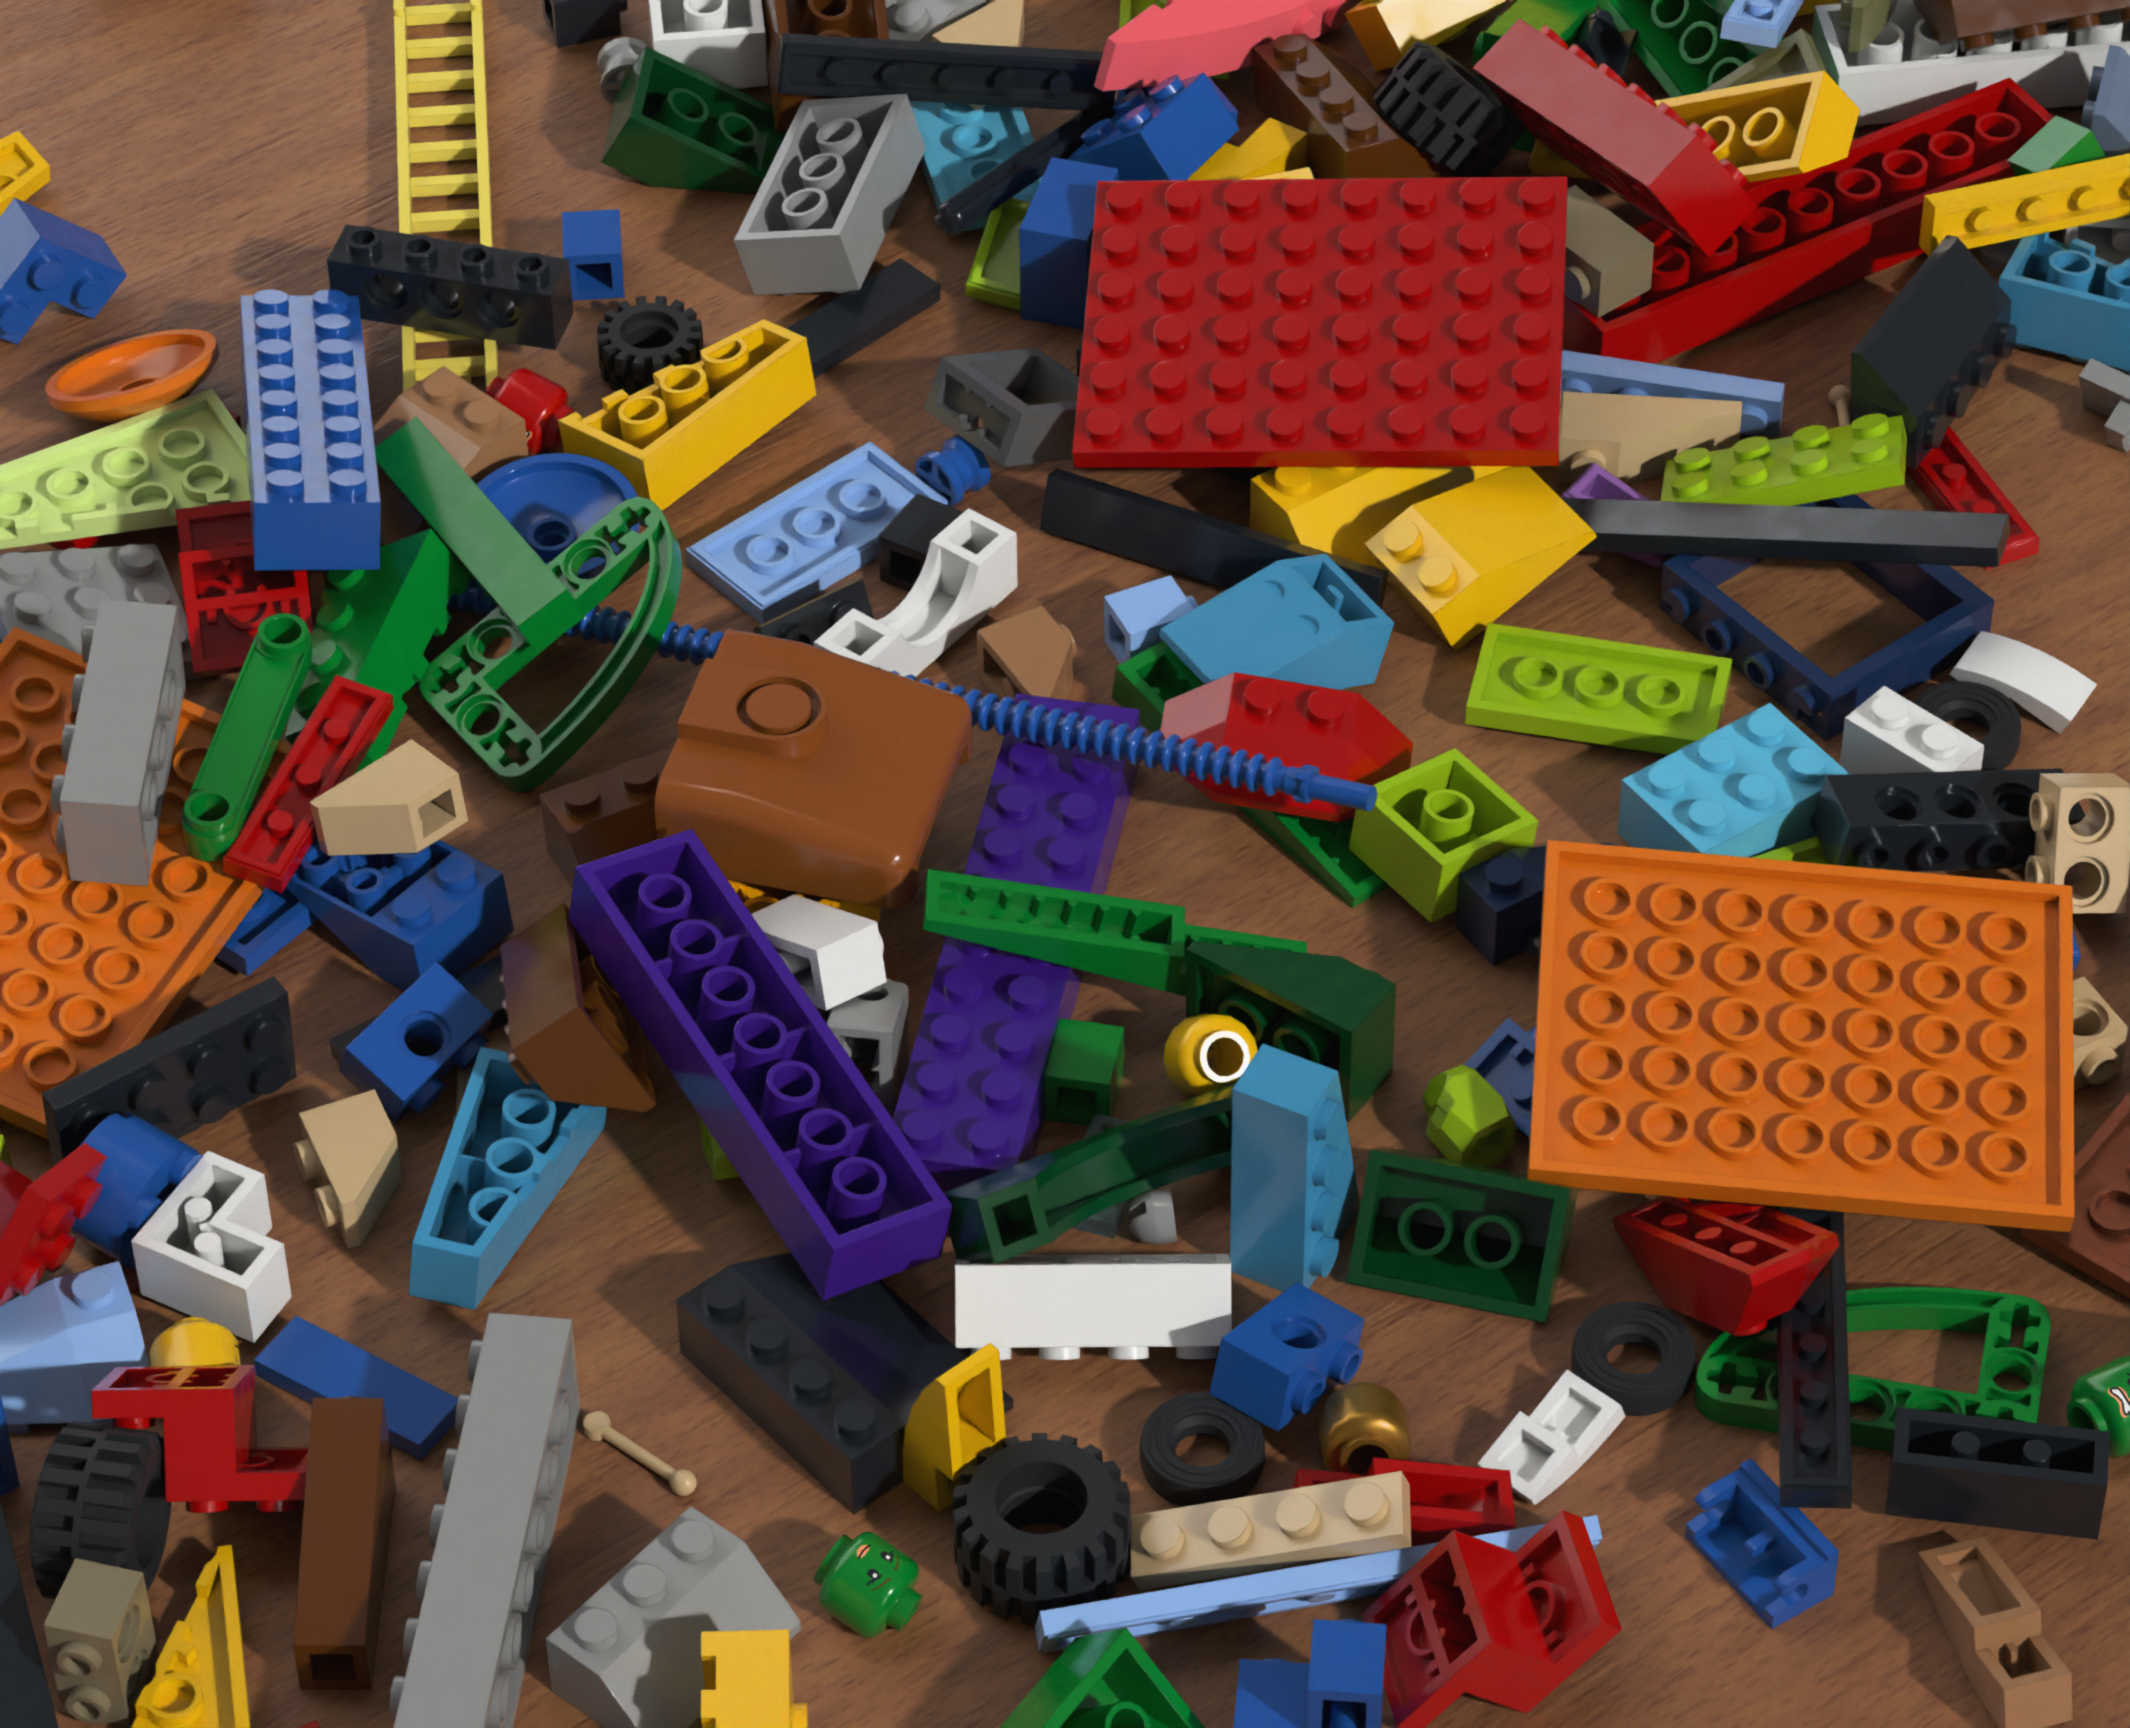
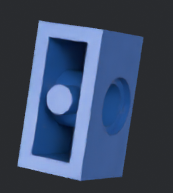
[338,962,494,1124]
[1209,1282,1365,1432]

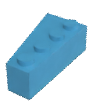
[1998,232,2130,374]
[1230,1043,1360,1292]
[409,1046,607,1310]

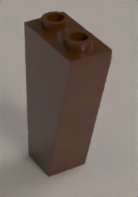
[293,1396,396,1690]

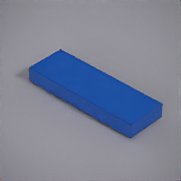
[254,1316,458,1461]

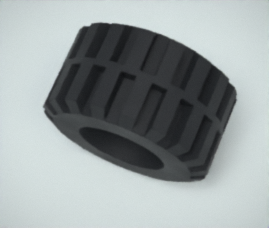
[1372,41,1525,177]
[30,1421,171,1599]
[953,1433,1130,1625]

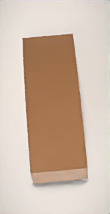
[1918,1536,2073,1728]

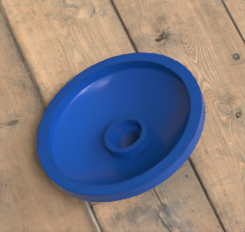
[477,453,640,579]

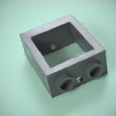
[923,348,1079,467]

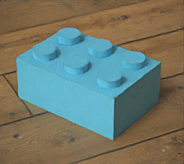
[1617,703,1851,858]

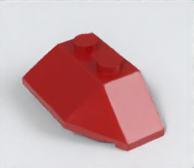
[1160,672,1413,822]
[1612,1196,1839,1336]

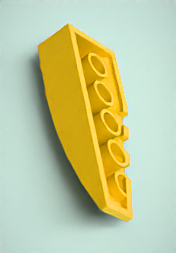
[1528,70,1860,182]
[1250,409,1562,568]

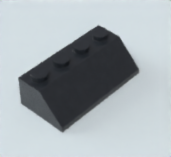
[1850,235,2017,469]

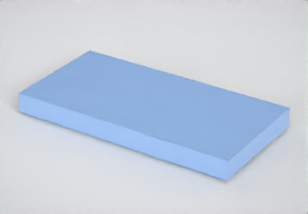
[685,441,948,624]

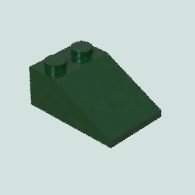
[601,46,786,194]
[1186,941,1396,1122]

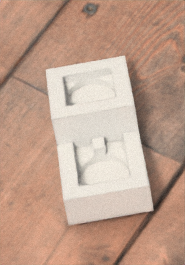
[1949,631,2097,735]
[1478,1370,1626,1506]

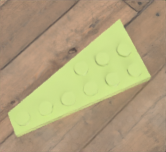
[0,388,250,549]

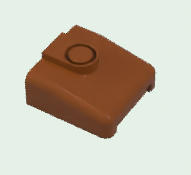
[655,629,973,909]

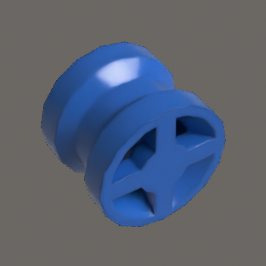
[915,434,991,507]

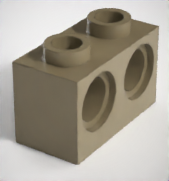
[43,1558,159,1728]

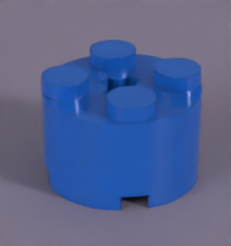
[69,1112,203,1269]

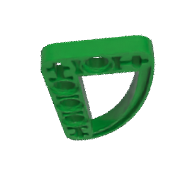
[419,497,682,792]
[1694,1287,2051,1452]

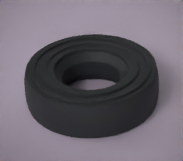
[1914,681,2021,771]
[1571,1301,1696,1416]
[1140,1392,1265,1507]

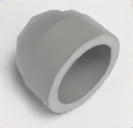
[1127,1189,1177,1245]

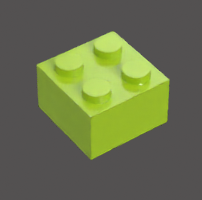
[1348,748,1539,923]

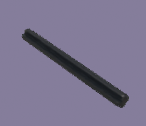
[934,100,1117,235]

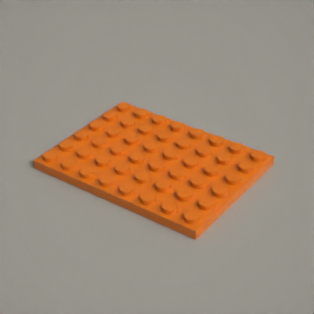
[0,626,292,1140]
[1527,840,2075,1232]

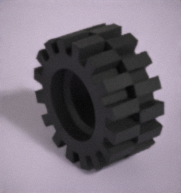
[597,296,704,396]

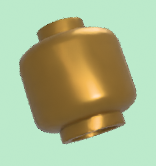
[1317,1382,1411,1475]

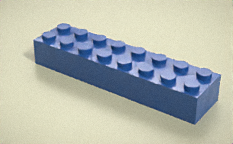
[240,290,381,570]

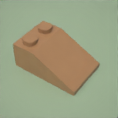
[373,366,528,547]

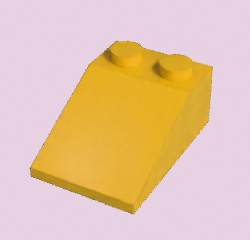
[1364,466,1597,653]

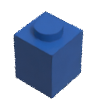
[562,209,625,301]

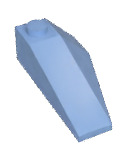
[0,1261,150,1434]

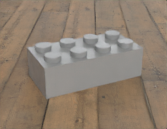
[734,94,926,296]
[51,599,186,886]

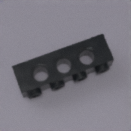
[327,224,573,350]
[1811,768,2086,872]

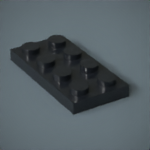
[42,976,297,1166]

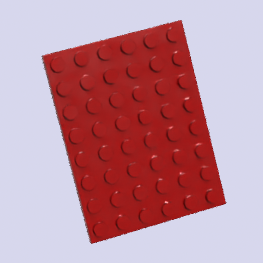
[1072,176,1568,468]

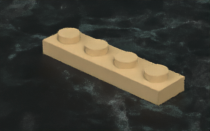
[1131,1471,1411,1591]

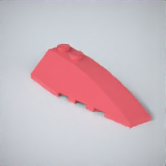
[1094,0,1353,92]

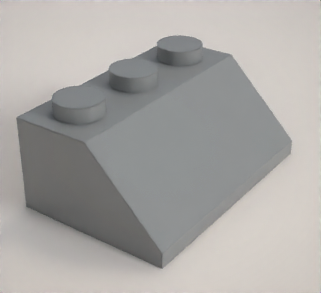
[546,1506,801,1728]

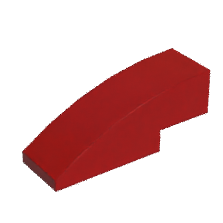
[1291,1457,1516,1561]

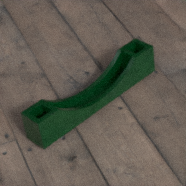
[944,1081,1237,1264]

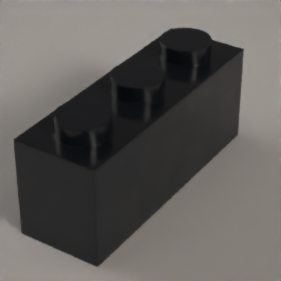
[1885,1407,2110,1540]

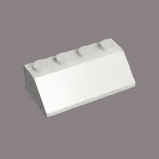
[955,1254,1232,1360]

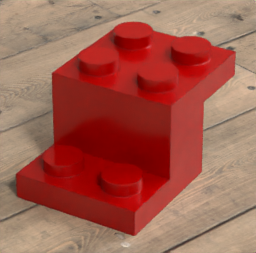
[175,500,314,678]
[0,1143,107,1306]
[91,1365,309,1513]
[1361,1510,1622,1728]

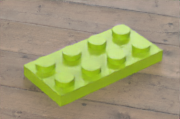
[1661,413,1907,506]
[1465,623,1732,755]

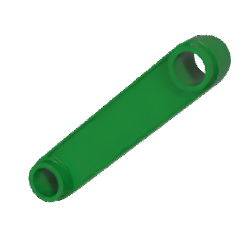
[181,613,312,862]

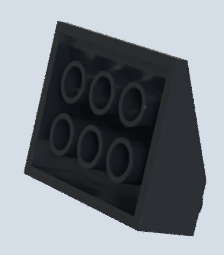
[676,1252,1014,1515]

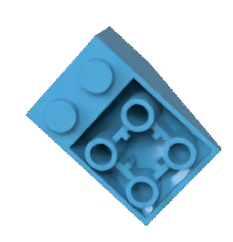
[1159,554,1394,690]

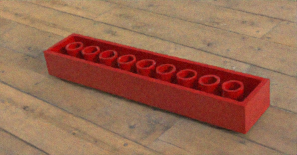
[1563,77,2054,364]

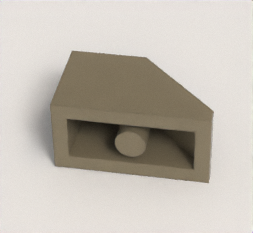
[1565,185,1654,318]

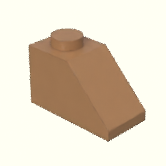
[977,605,1077,701]

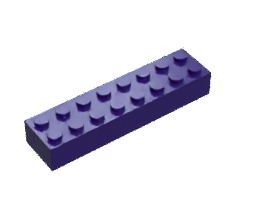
[568,829,952,1300]

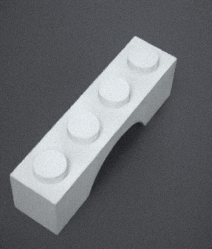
[814,508,1018,677]

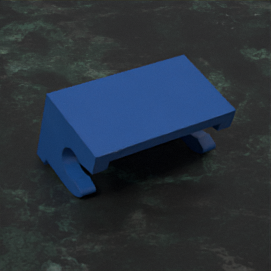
[1685,1458,1839,1630]

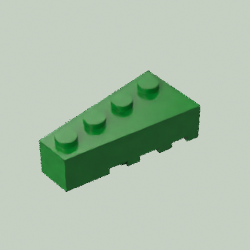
[285,528,471,773]

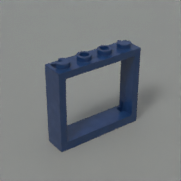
[1659,494,1994,741]

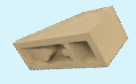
[1557,391,1742,484]

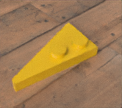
[131,1544,251,1728]

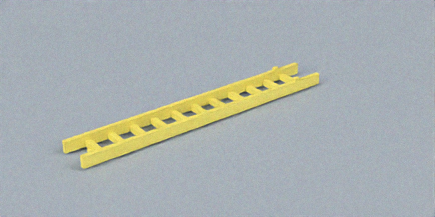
[393,0,499,392]

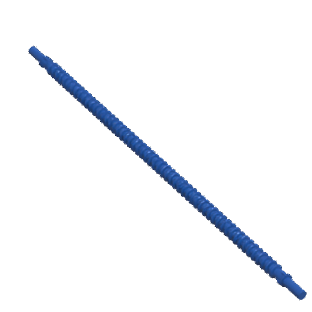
[316,570,1377,812]

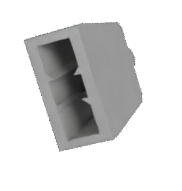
[827,978,909,1119]

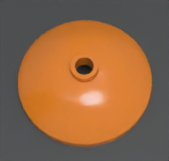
[45,329,220,423]

